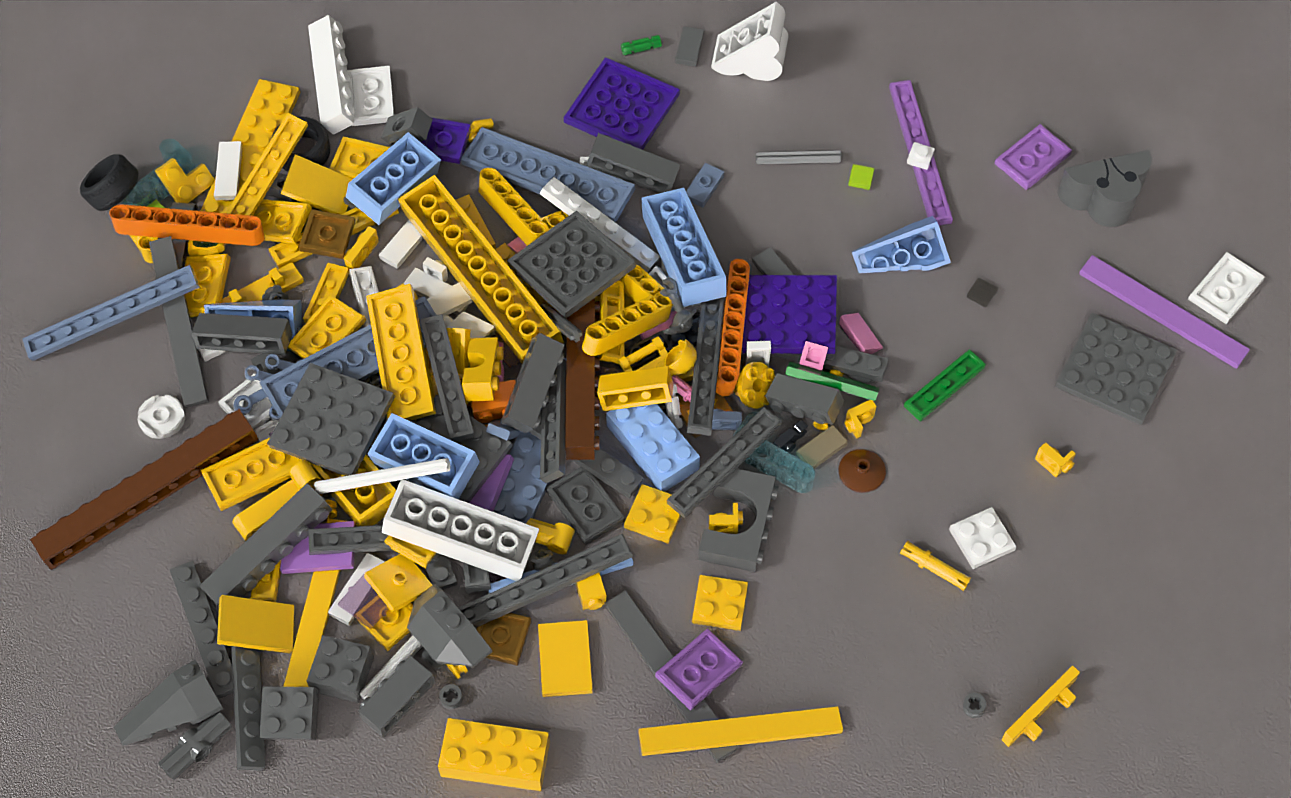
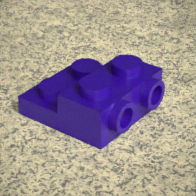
[421,117,471,164]

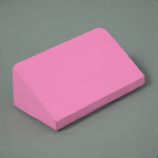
[839,313,883,354]

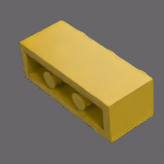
[597,366,674,411]

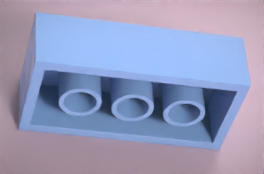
[346,132,441,225]
[606,404,700,492]
[368,413,480,499]

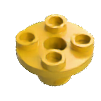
[734,362,775,409]

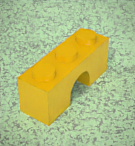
[462,337,504,401]

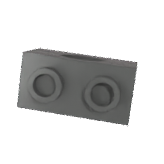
[381,107,433,147]

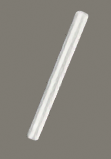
[314,458,451,494]

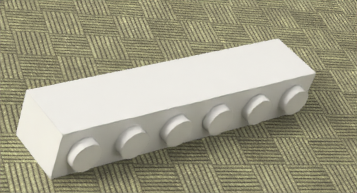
[308,15,354,135]

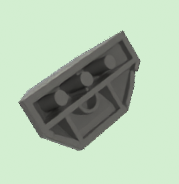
[407,584,493,668]

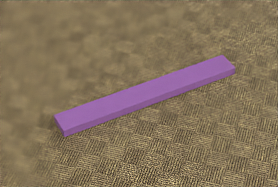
[889,80,953,225]
[1079,255,1250,369]

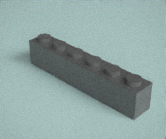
[199,483,333,606]

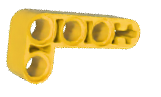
[232,460,324,541]

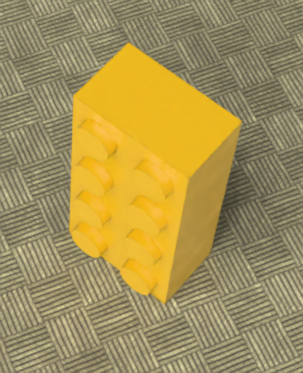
[309,455,396,527]
[438,718,550,791]

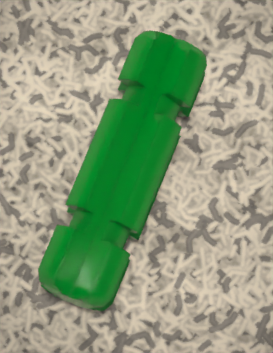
[621,35,662,55]

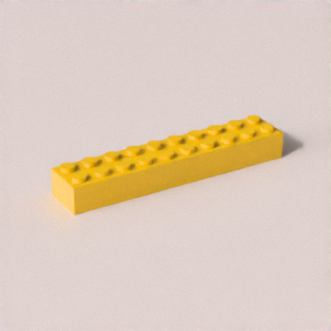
[398,175,564,364]

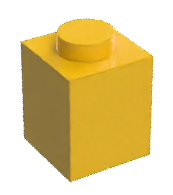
[575,572,607,610]

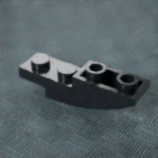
[624,317,700,370]

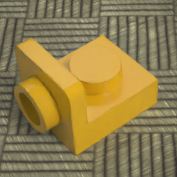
[844,400,877,439]
[1035,442,1076,477]
[709,503,743,534]

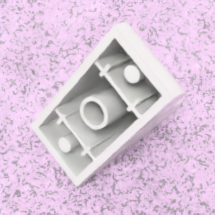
[711,2,789,81]

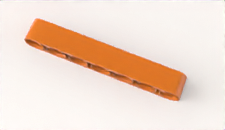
[109,204,265,246]
[716,259,750,396]

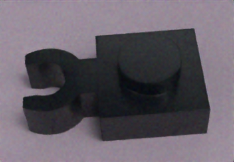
[772,420,808,459]

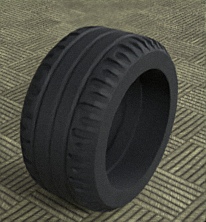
[271,116,330,171]
[80,154,139,211]

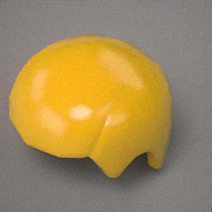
[664,339,697,375]

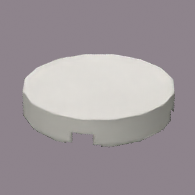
[137,395,185,439]

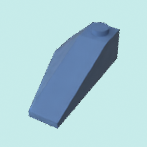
[852,216,951,273]
[204,300,302,351]

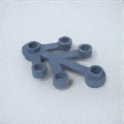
[233,354,303,420]

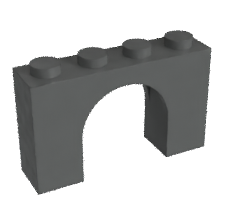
[698,469,779,572]

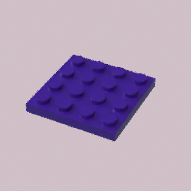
[563,57,680,150]
[742,275,837,354]

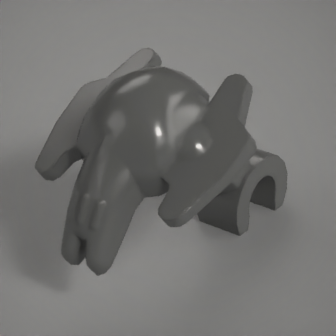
[660,278,697,335]

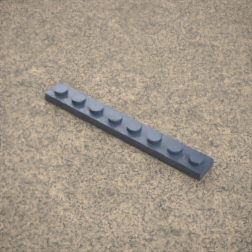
[23,265,200,361]

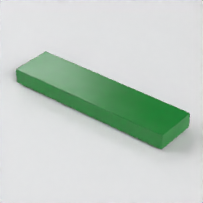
[904,349,986,422]
[785,362,879,401]

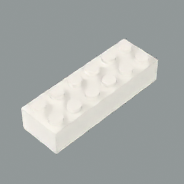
[382,479,539,581]

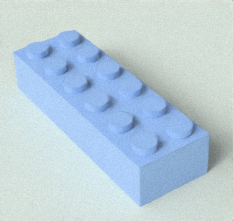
[642,188,726,307]

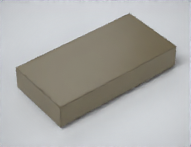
[796,425,848,471]

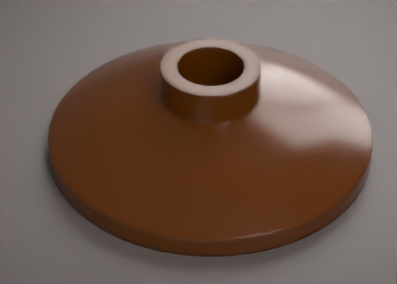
[838,449,886,493]

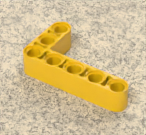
[478,168,569,246]
[582,265,673,356]

